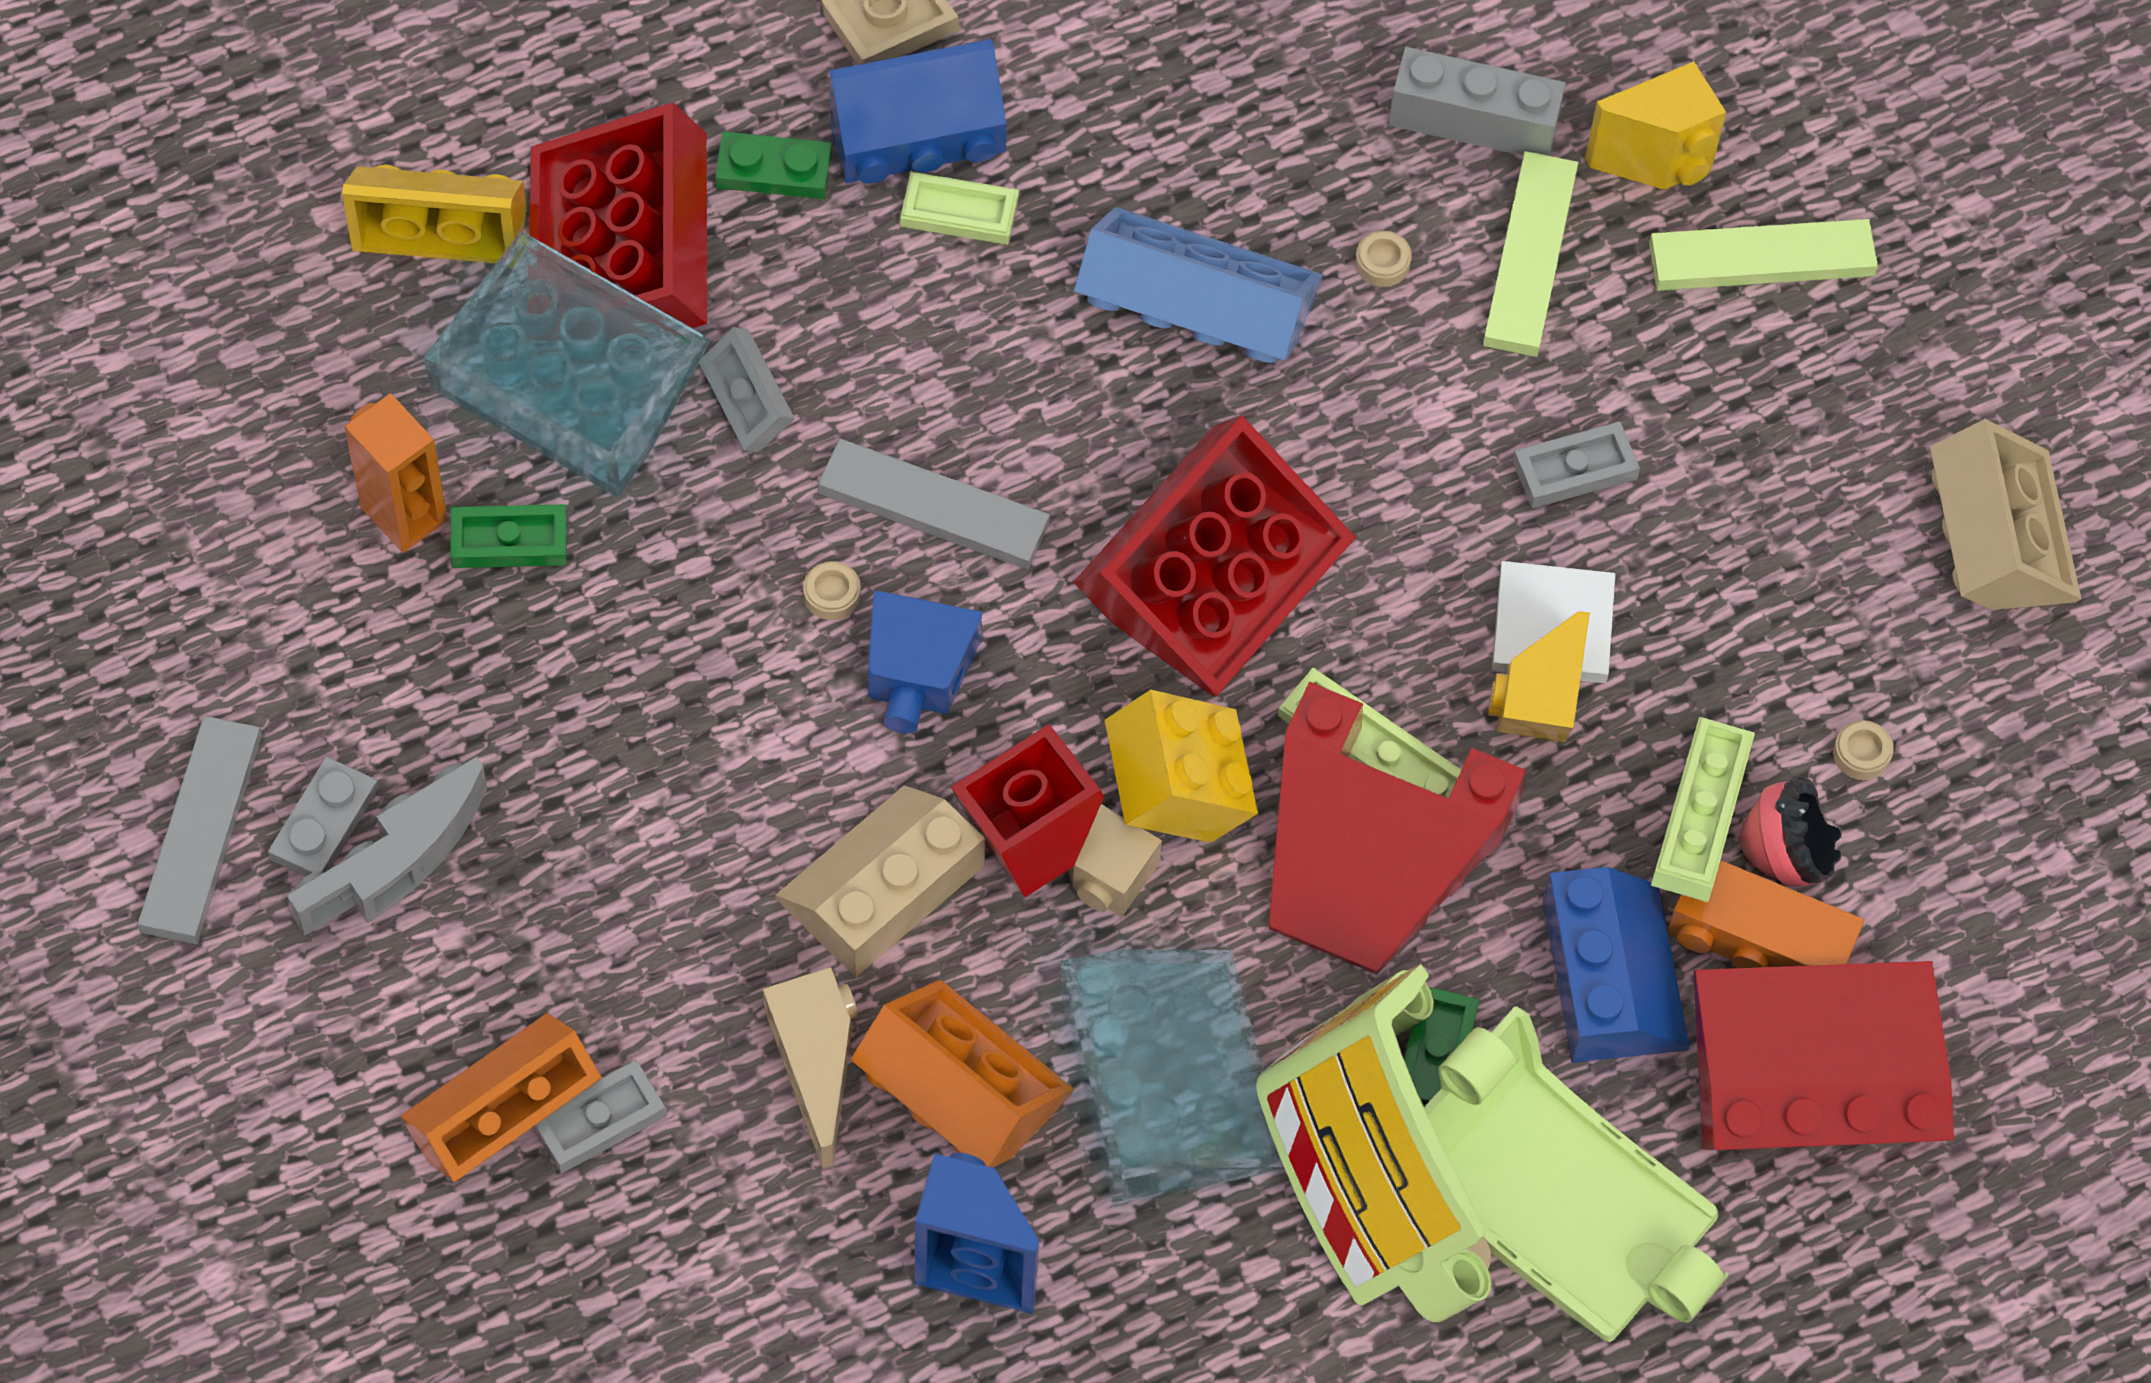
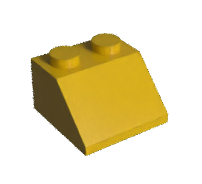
[1585,61,1726,190]
[1488,611,1590,742]

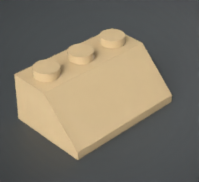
[1930,419,2082,610]
[775,785,985,977]

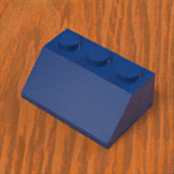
[829,39,1007,184]
[1542,867,1690,1063]
[915,1153,1039,1314]

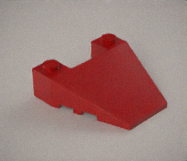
[1269,682,1526,975]

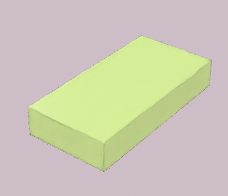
[900,172,1019,245]

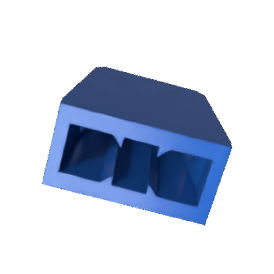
[868,590,982,734]

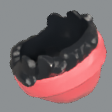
[1739,778,1842,887]

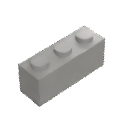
[1388,46,1566,156]

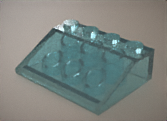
[424,231,709,497]
[1059,949,1286,1206]

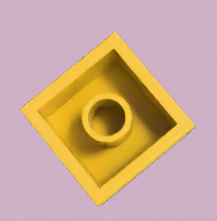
[1105,690,1258,842]

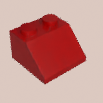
[951,724,1104,898]

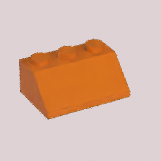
[850,979,1074,1168]

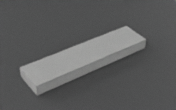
[818,438,1050,570]
[137,716,262,944]

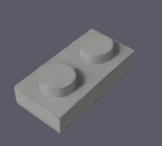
[698,327,795,452]
[1512,421,1640,509]
[268,756,379,877]
[533,1060,667,1174]

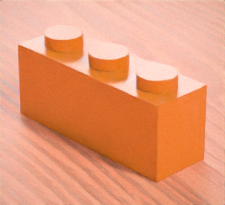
[344,393,448,553]
[1667,860,1865,968]
[400,1013,602,1182]

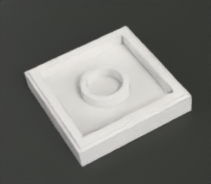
[1492,561,1615,683]

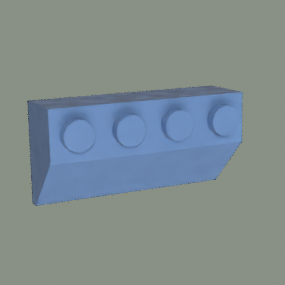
[1074,207,1323,363]

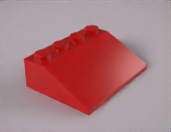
[528,102,707,341]
[1073,415,1356,697]
[1693,961,1954,1150]

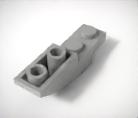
[286,757,487,936]

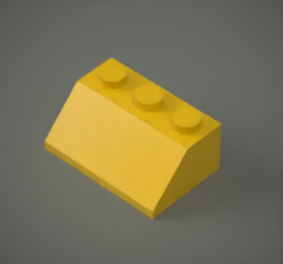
[342,165,527,265]

